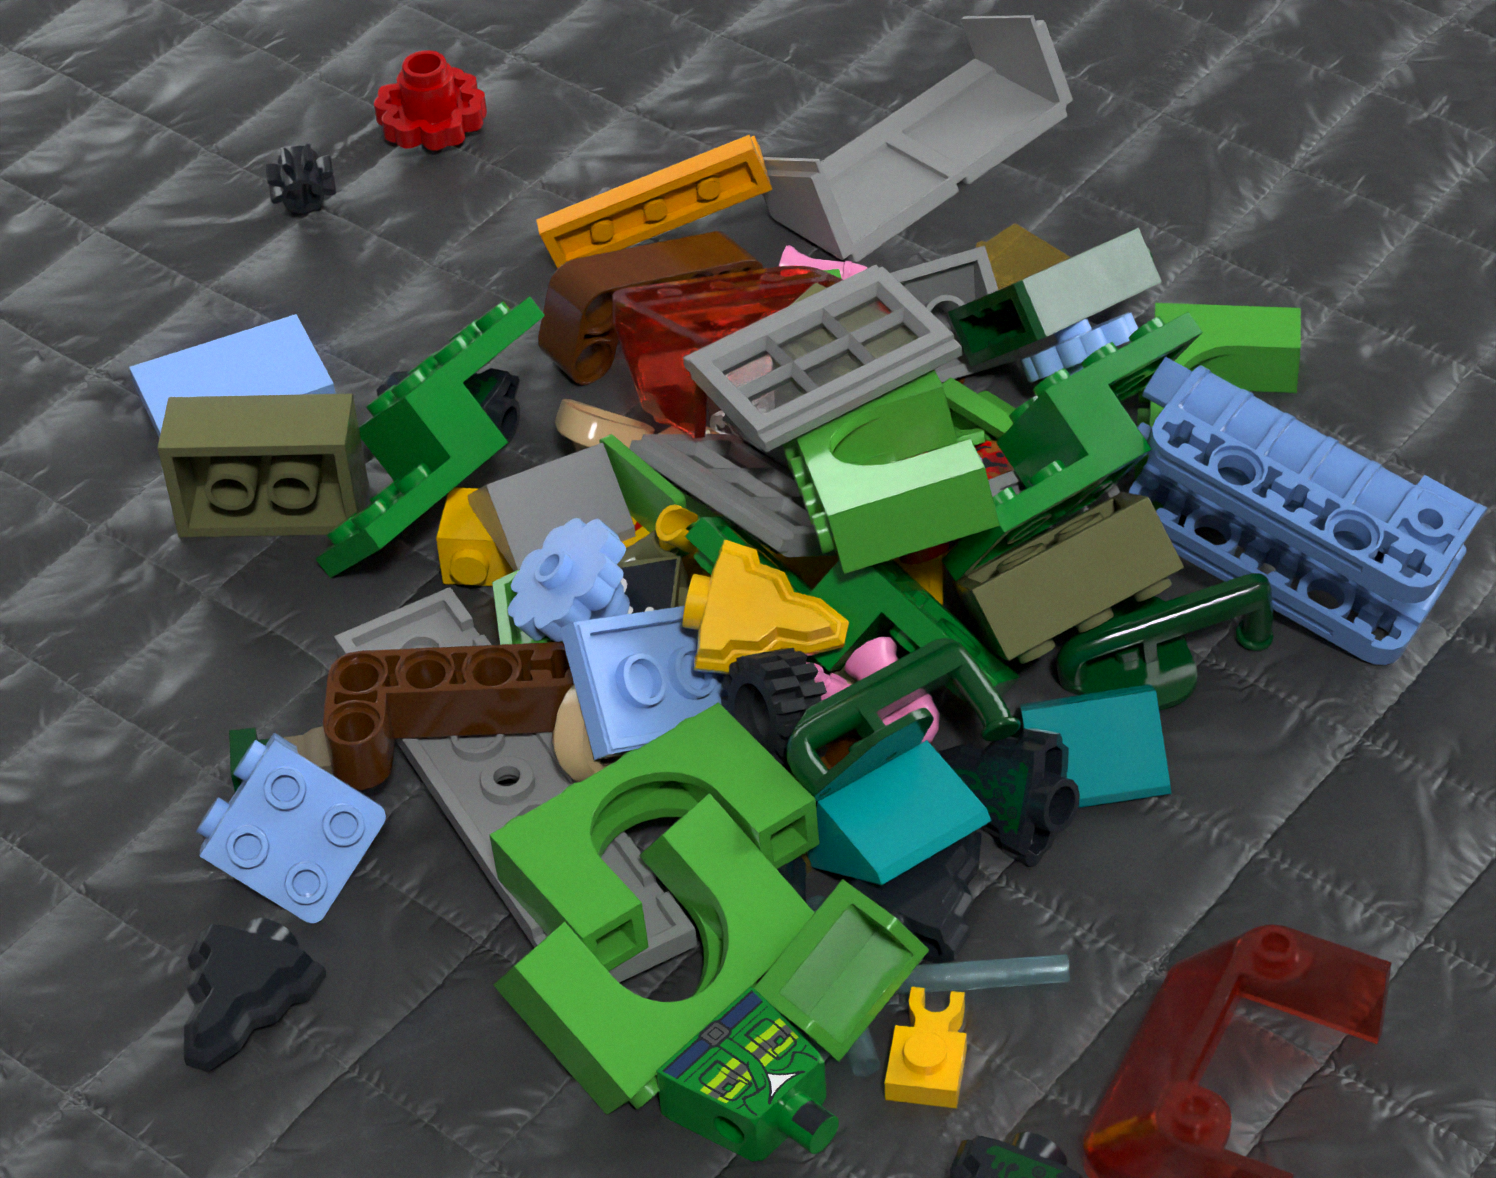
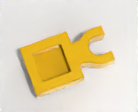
[885,987,967,1109]

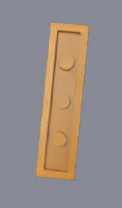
[536,134,772,268]

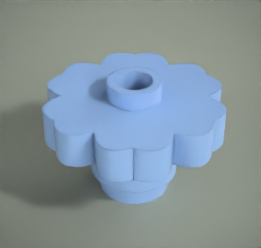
[1020,312,1138,382]
[508,518,630,642]

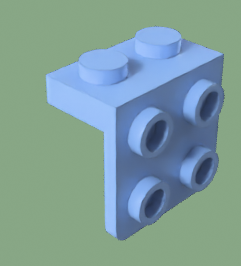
[196,733,386,923]

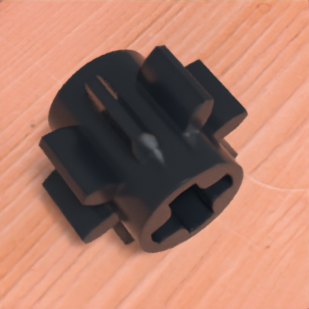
[266,144,336,215]

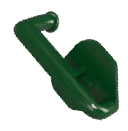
[1056,573,1274,711]
[787,638,1020,802]

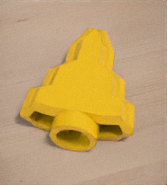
[682,540,849,674]

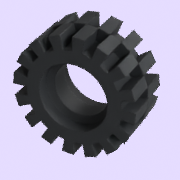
[721,648,828,772]

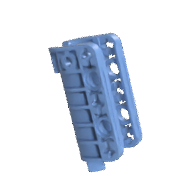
[1129,357,1488,665]

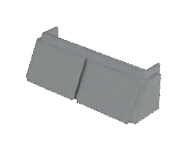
[762,15,1073,262]

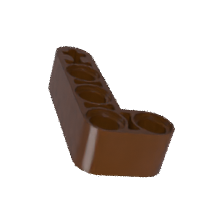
[538,231,764,385]
[323,642,574,790]

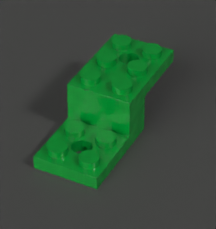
[315,296,545,578]
[942,312,1203,581]
[685,517,1020,702]

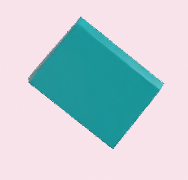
[1020,684,1171,808]
[807,740,991,885]

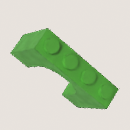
[1134,303,1301,511]
[782,369,1000,574]
[489,702,820,972]
[493,793,815,1115]

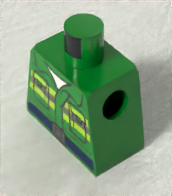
[656,986,839,1162]

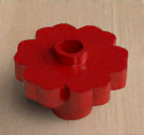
[374,50,487,151]

